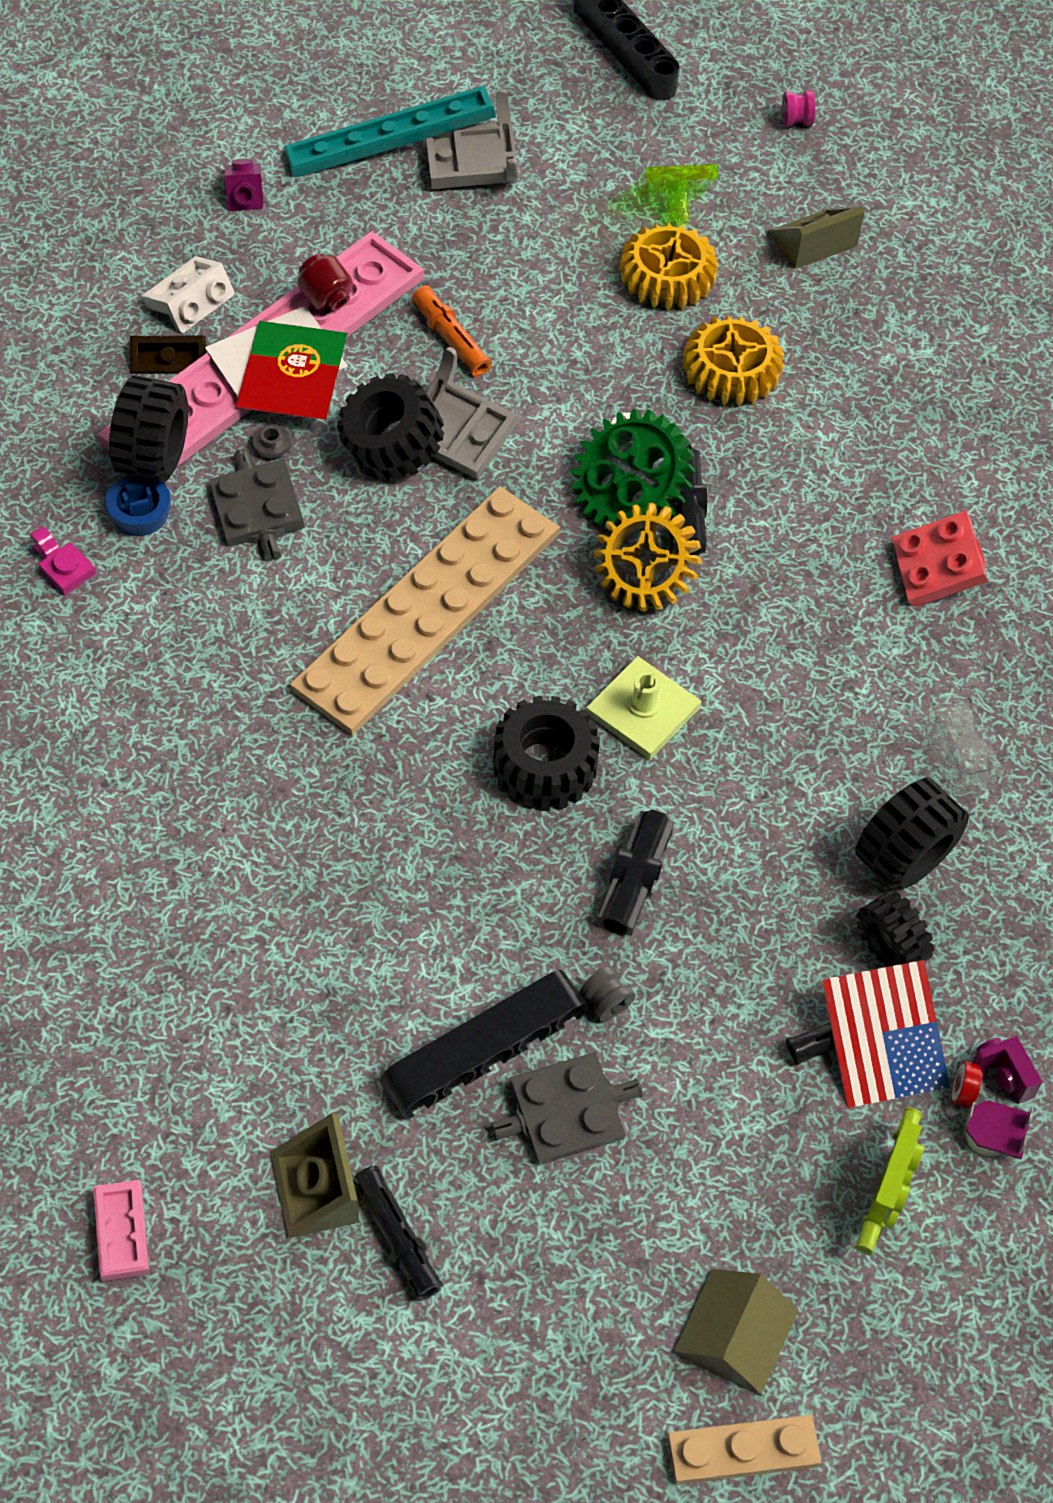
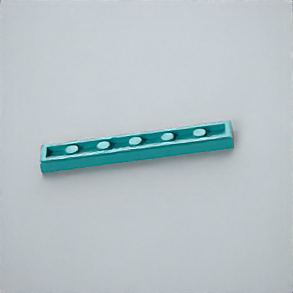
[283,85,496,178]

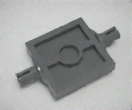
[209,448,305,561]
[491,1052,643,1166]

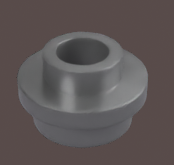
[253,424,291,459]

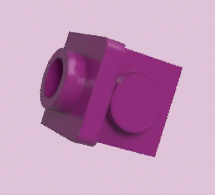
[972,1036,1043,1104]

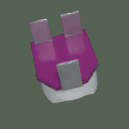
[964,1100,1034,1160]

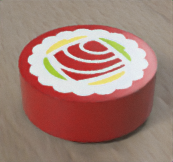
[951,1060,983,1108]

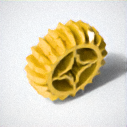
[619,222,718,311]
[683,314,784,407]
[593,503,702,612]

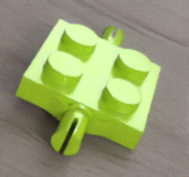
[854,1107,925,1255]

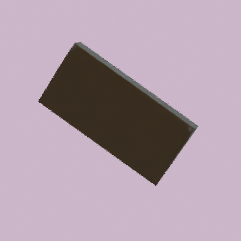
[130,335,208,374]

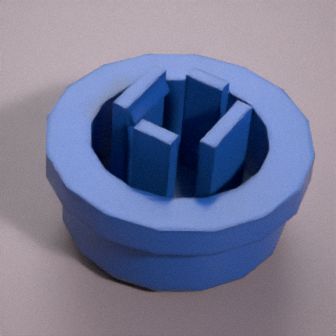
[106,475,171,536]

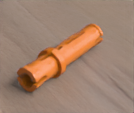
[411,286,492,378]

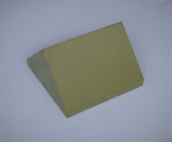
[768,206,864,269]
[270,1113,359,1238]
[673,1269,799,1396]

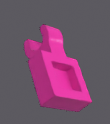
[30,526,96,596]

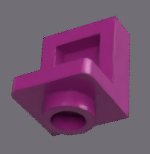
[225,159,264,211]

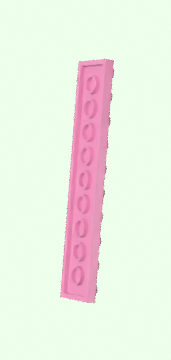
[98,231,424,467]

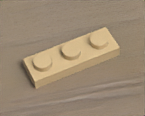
[667,1415,822,1485]

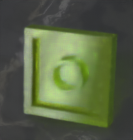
[637,164,719,225]

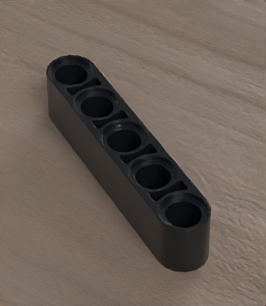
[573,0,679,101]
[380,970,589,1119]

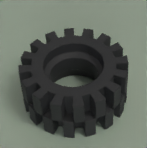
[856,891,934,968]

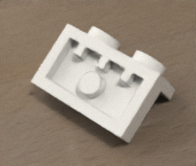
[142,256,234,333]

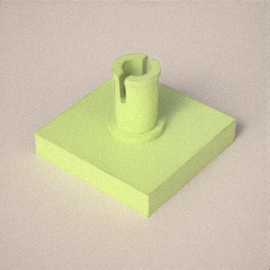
[586,656,702,760]

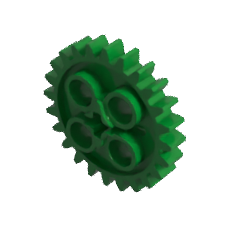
[570,409,695,535]

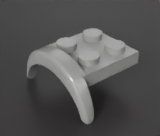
[426,89,519,189]
[387,347,518,480]

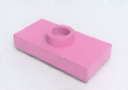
[93,1180,150,1282]

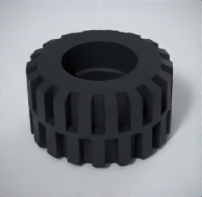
[337,373,444,481]
[109,375,188,482]
[493,696,600,811]
[855,777,969,891]

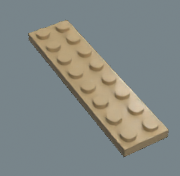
[290,486,560,736]

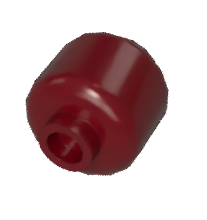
[298,253,353,311]

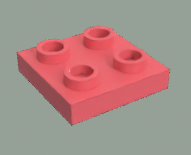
[892,510,988,606]

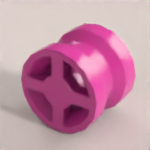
[782,91,815,127]

